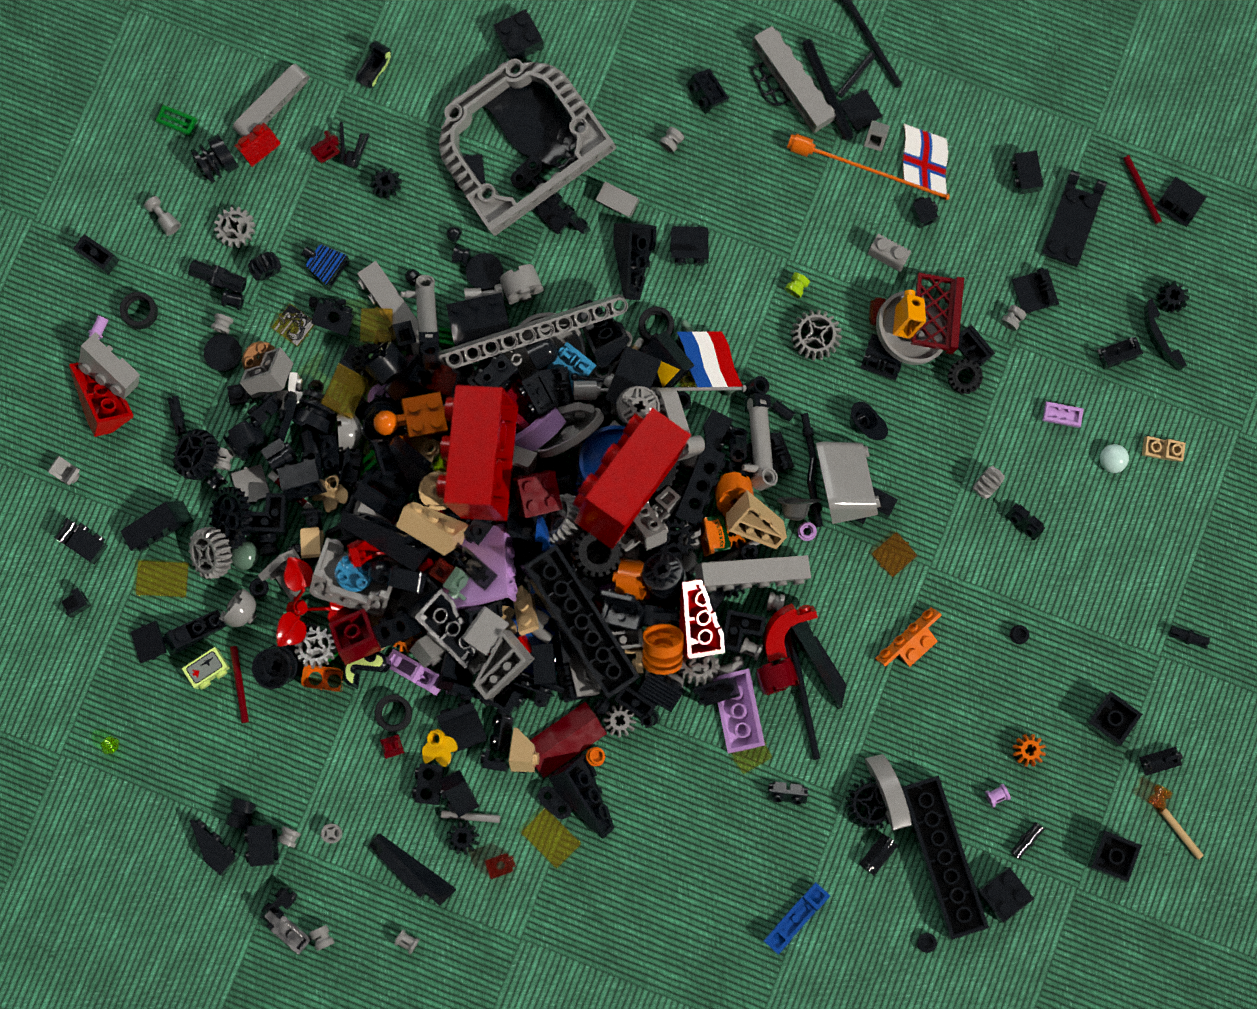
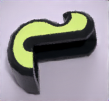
[356,41,391,89]
[343,652,391,689]

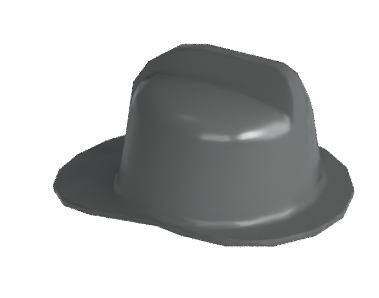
[777,497,821,521]

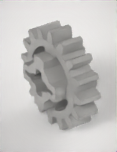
[214,207,256,248]
[294,626,337,669]
[678,654,720,686]

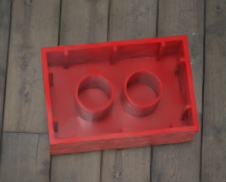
[436,385,518,521]
[572,407,691,549]

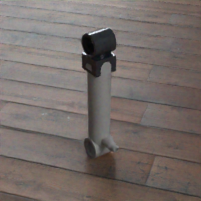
[400,275,440,369]
[742,376,778,491]

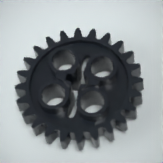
[209,487,253,549]

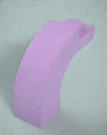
[515,407,566,451]

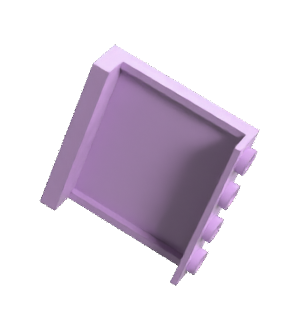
[442,523,518,615]

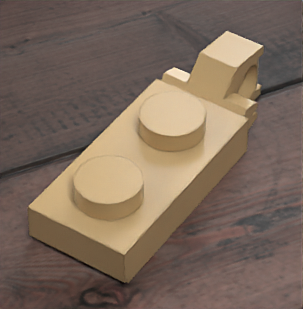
[514,585,539,636]

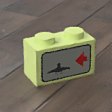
[182,647,230,690]

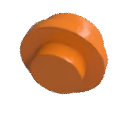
[586,747,605,767]

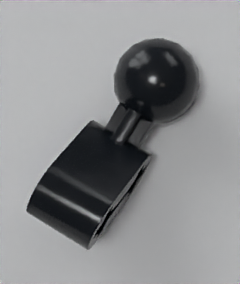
[368,560,427,593]

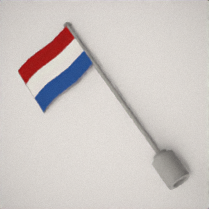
[573,331,747,400]

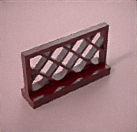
[910,273,964,354]

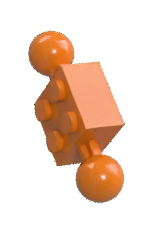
[374,392,448,440]

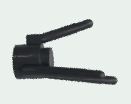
[339,122,369,168]

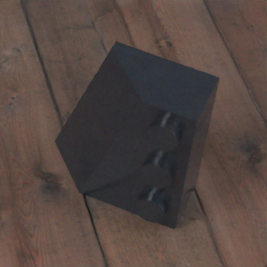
[446,292,514,350]

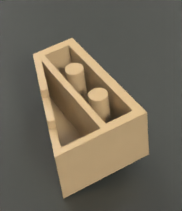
[726,490,787,549]
[396,502,469,556]

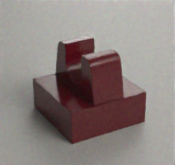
[380,734,405,759]

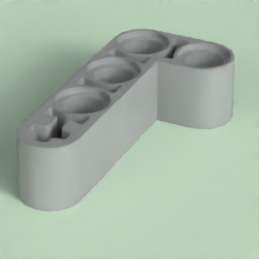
[654,387,705,461]

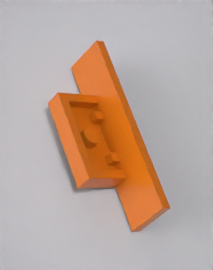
[875,607,942,667]

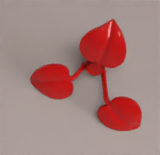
[276,557,356,647]

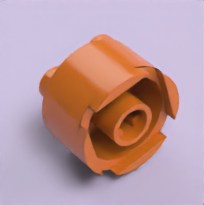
[714,472,754,517]
[612,558,647,600]

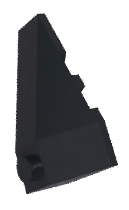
[613,223,657,300]
[406,588,478,669]
[549,753,614,839]

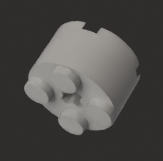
[499,264,544,304]

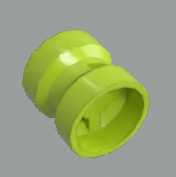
[785,272,810,298]

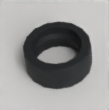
[120,292,158,330]
[638,306,674,343]
[374,694,413,732]

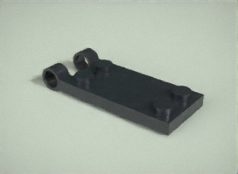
[1041,169,1107,268]

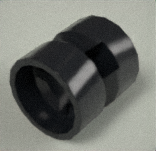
[224,797,257,830]

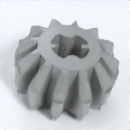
[973,466,1005,499]
[603,704,637,738]

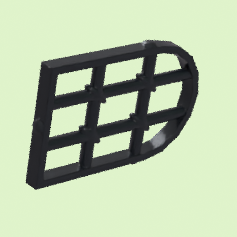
[750,62,790,106]

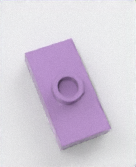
[1042,402,1084,428]

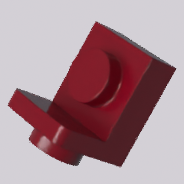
[310,130,340,164]

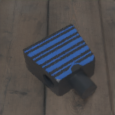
[301,244,350,290]

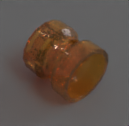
[1147,784,1173,811]

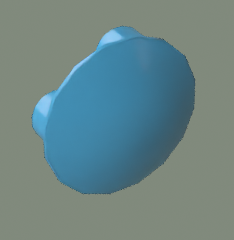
[335,556,372,592]

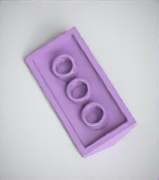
[713,669,765,753]

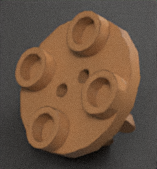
[242,341,275,370]

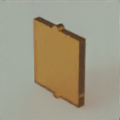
[872,532,918,578]

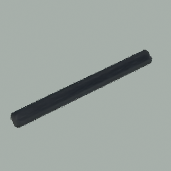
[802,39,853,141]

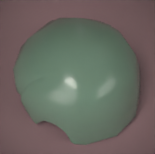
[231,540,259,570]

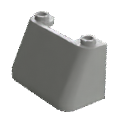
[816,441,881,524]
[309,538,400,617]

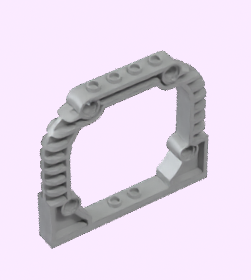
[439,59,617,236]

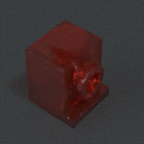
[426,365,457,396]
[426,557,455,584]
[485,853,516,879]

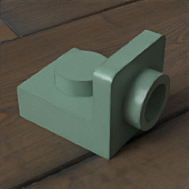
[443,567,470,601]

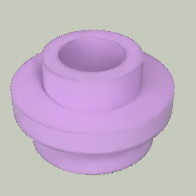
[797,522,817,541]

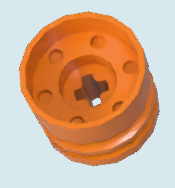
[642,624,684,675]

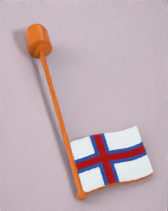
[787,124,950,200]

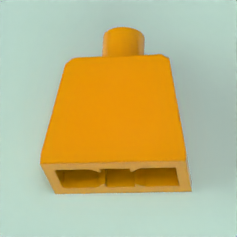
[893,290,926,339]

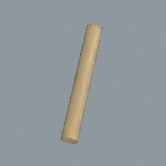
[1160,808,1204,860]

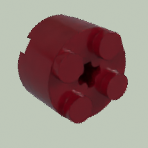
[756,658,800,696]

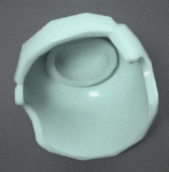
[1100,444,1129,473]

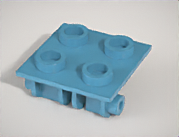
[545,342,597,395]

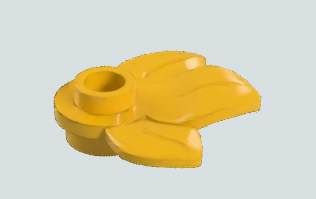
[422,729,458,767]

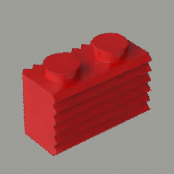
[235,123,281,167]

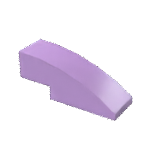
[388,649,440,696]

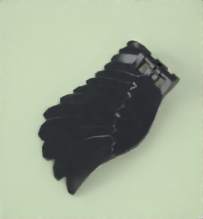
[484,81,584,172]

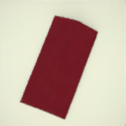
[530,702,608,778]

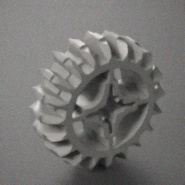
[790,310,842,361]
[544,493,580,545]
[188,527,233,579]

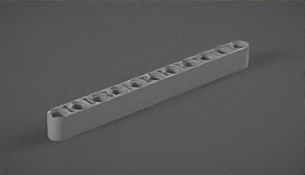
[428,294,628,374]

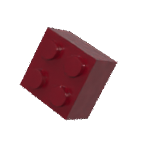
[512,470,563,518]
[328,608,382,665]

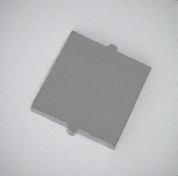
[231,464,270,503]

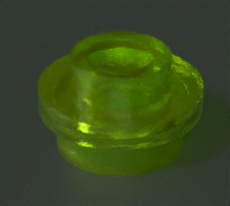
[100,736,119,754]

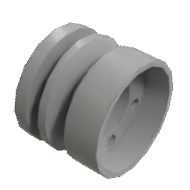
[616,386,660,424]

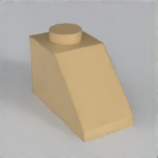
[509,728,539,772]

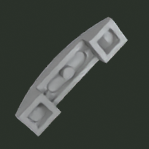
[618,486,682,552]
[865,754,911,830]

